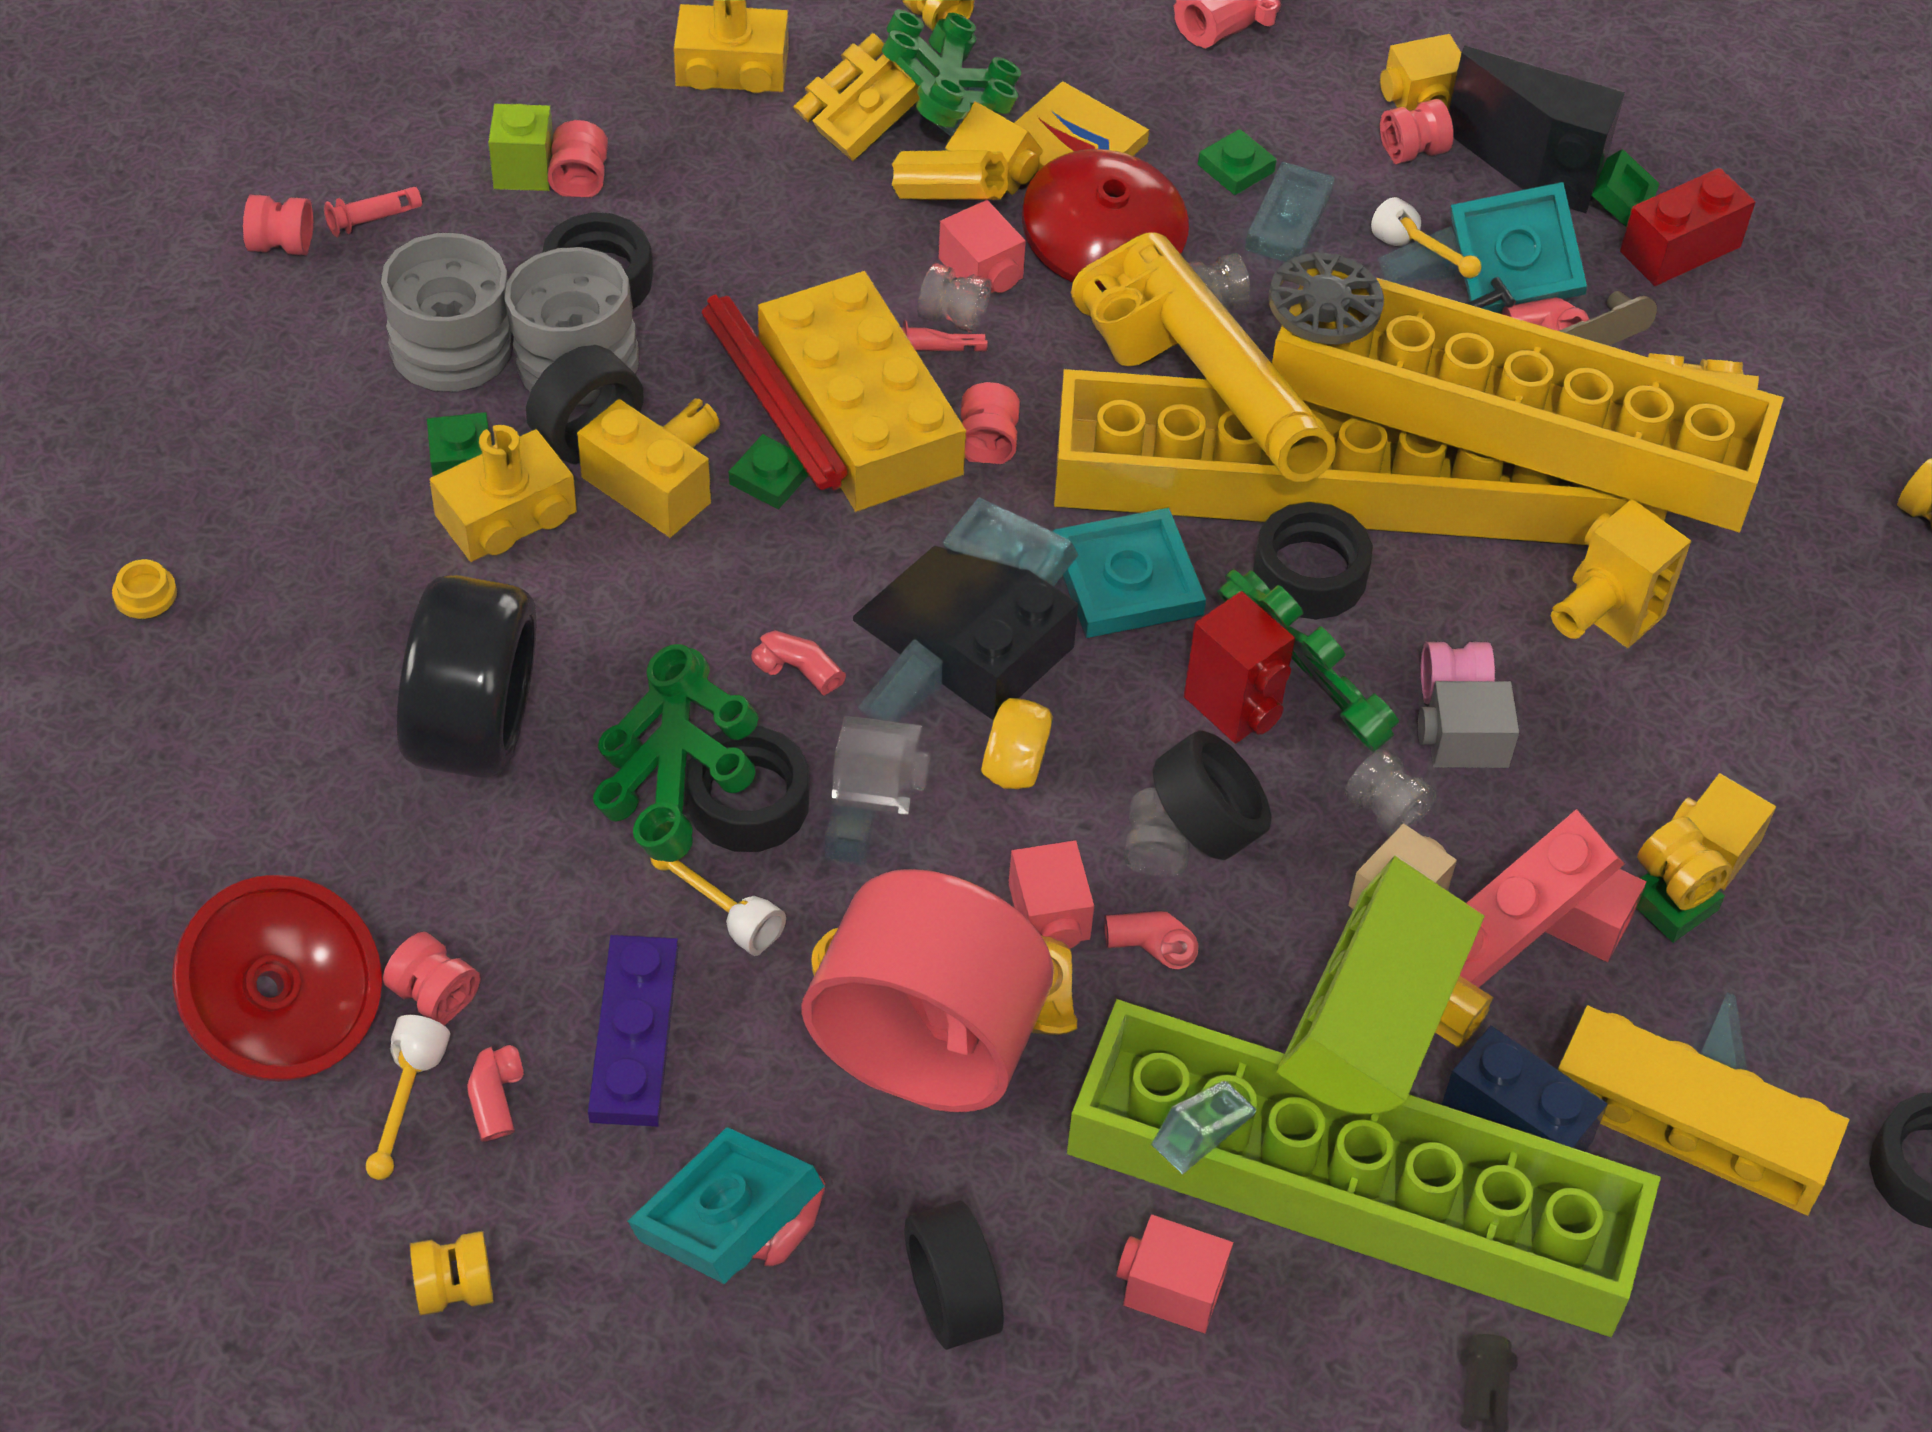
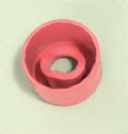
[802,869,1054,1112]

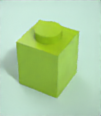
[488,104,553,191]

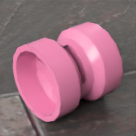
[1420,642,1495,704]

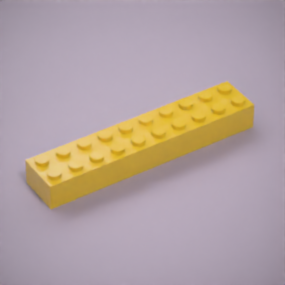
[1054,369,1667,545]

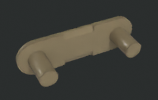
[1560,291,1657,346]

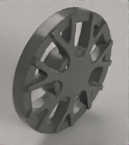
[1268,252,1384,344]

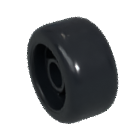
[397,575,537,777]

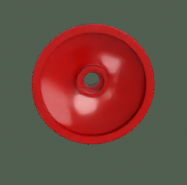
[1022,149,1189,290]
[172,875,382,1082]

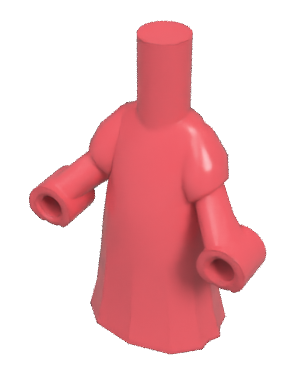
[1173,0,1281,49]

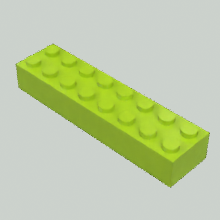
[1067,999,1661,1338]

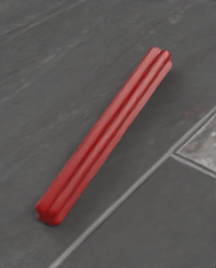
[702,294,848,491]

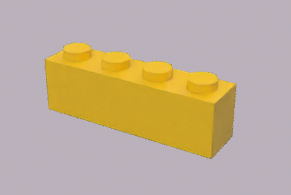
[1558,1005,1850,1216]

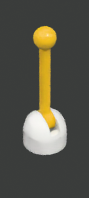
[1371,197,1482,278]
[650,857,786,956]
[365,1015,450,1180]

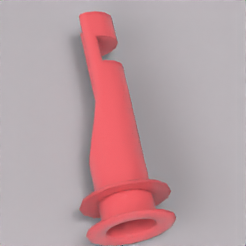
[324,187,422,238]
[901,320,988,351]

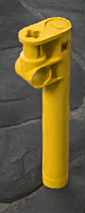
[1071,233,1336,482]

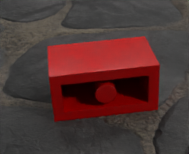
[1620,167,1756,286]
[1184,591,1295,744]

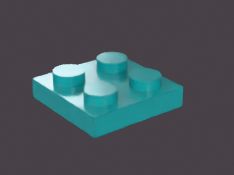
[1450,182,1587,312]
[1051,508,1206,638]
[627,1127,825,1284]

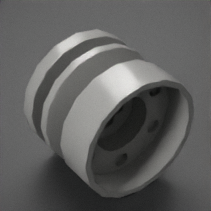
[381,233,512,392]
[504,247,639,405]

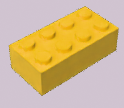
[758,271,966,512]

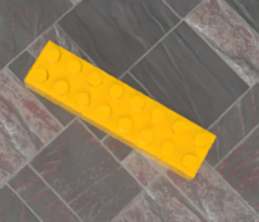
[1272,268,1784,533]

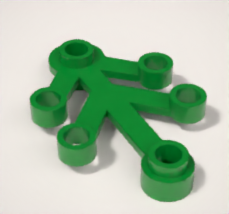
[882,9,1021,127]
[1217,569,1399,753]
[593,644,758,862]

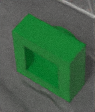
[1198,129,1277,196]
[1592,149,1660,227]
[427,412,489,476]
[728,434,809,510]
[1637,873,1725,943]

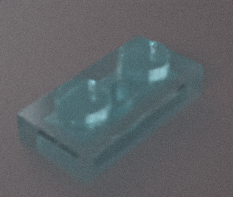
[1245,161,1335,262]
[943,497,1078,586]

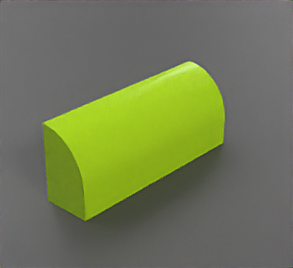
[1276,856,1485,1114]

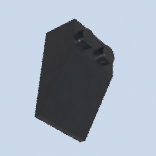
[1449,45,1625,213]
[853,546,1079,721]

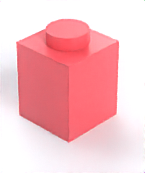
[939,200,1026,300]
[1008,840,1094,949]
[1545,869,1647,962]
[1116,1214,1233,1334]

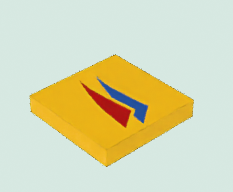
[1014,81,1149,174]

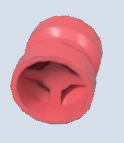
[1380,99,1453,164]
[548,120,608,197]
[243,195,314,255]
[961,382,1020,464]
[383,932,481,1025]

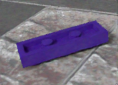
[588,935,678,1127]

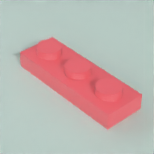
[1460,809,1625,988]

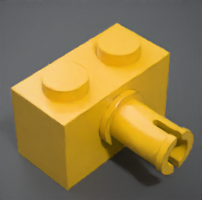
[674,0,789,93]
[577,398,720,538]
[429,425,577,562]
[1551,499,1692,648]

